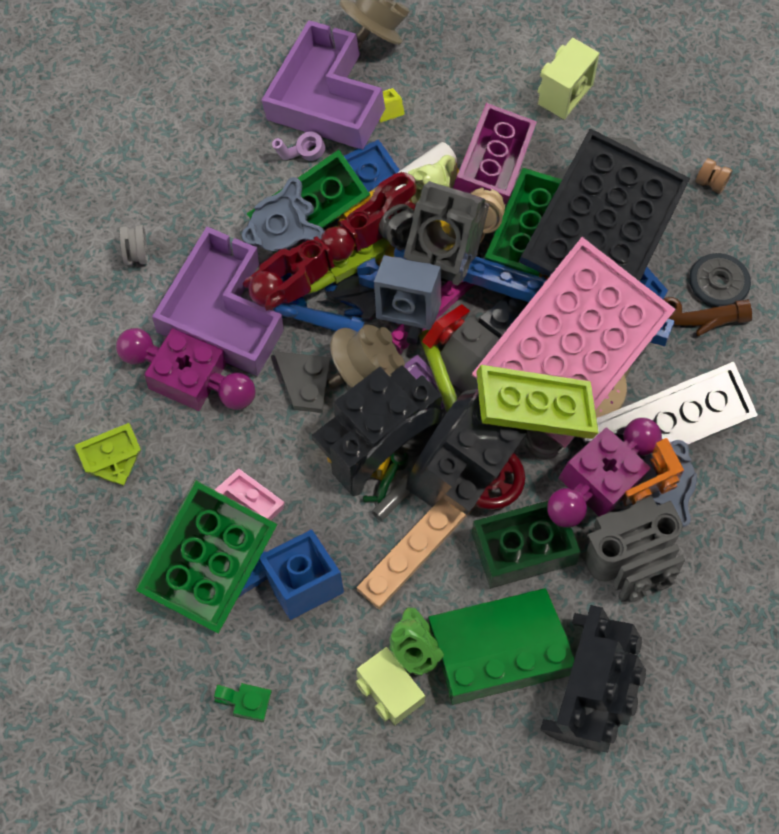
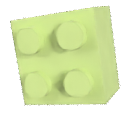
[538,37,600,120]

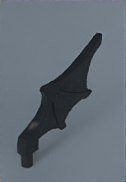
[326,272,423,345]

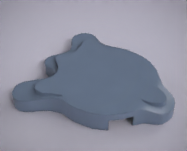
[242,177,325,252]
[621,440,697,527]

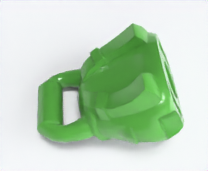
[389,607,444,676]

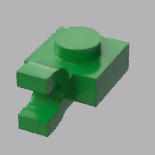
[214,683,272,723]

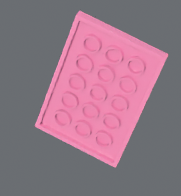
[472,237,675,449]

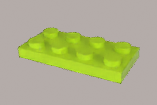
[476,365,599,439]

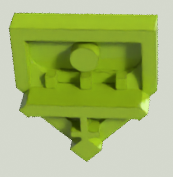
[74,423,141,486]

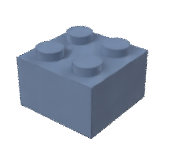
[374,255,441,329]

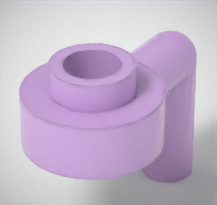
[272,131,325,161]

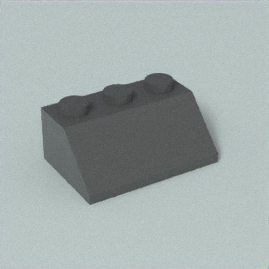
[440,316,499,393]

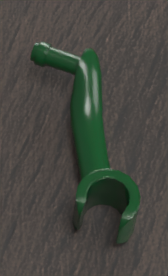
[363,452,408,504]

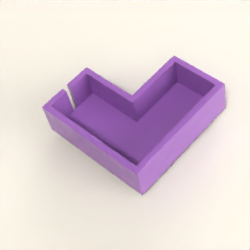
[261,20,386,150]
[152,227,284,377]

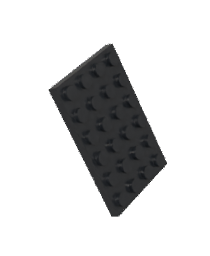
[519,128,690,281]

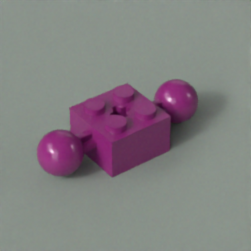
[116,328,256,411]
[547,418,662,528]

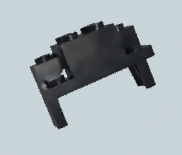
[312,365,442,496]
[406,388,527,515]

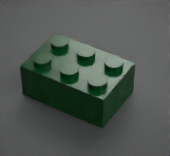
[472,501,580,589]

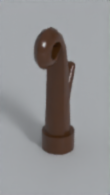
[663,297,752,336]

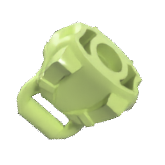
[408,155,458,204]

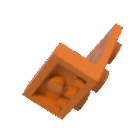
[622,438,684,506]

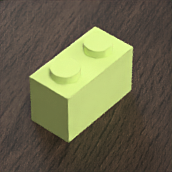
[356,647,425,725]

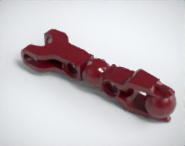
[243,172,417,311]

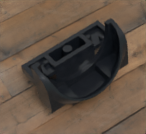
[540,605,646,753]

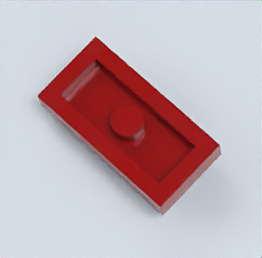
[422,304,470,349]

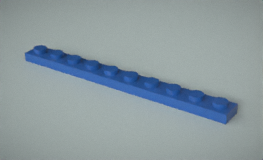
[394,248,674,347]

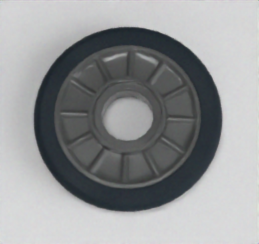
[689,253,751,307]

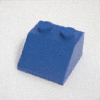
[259,529,344,620]

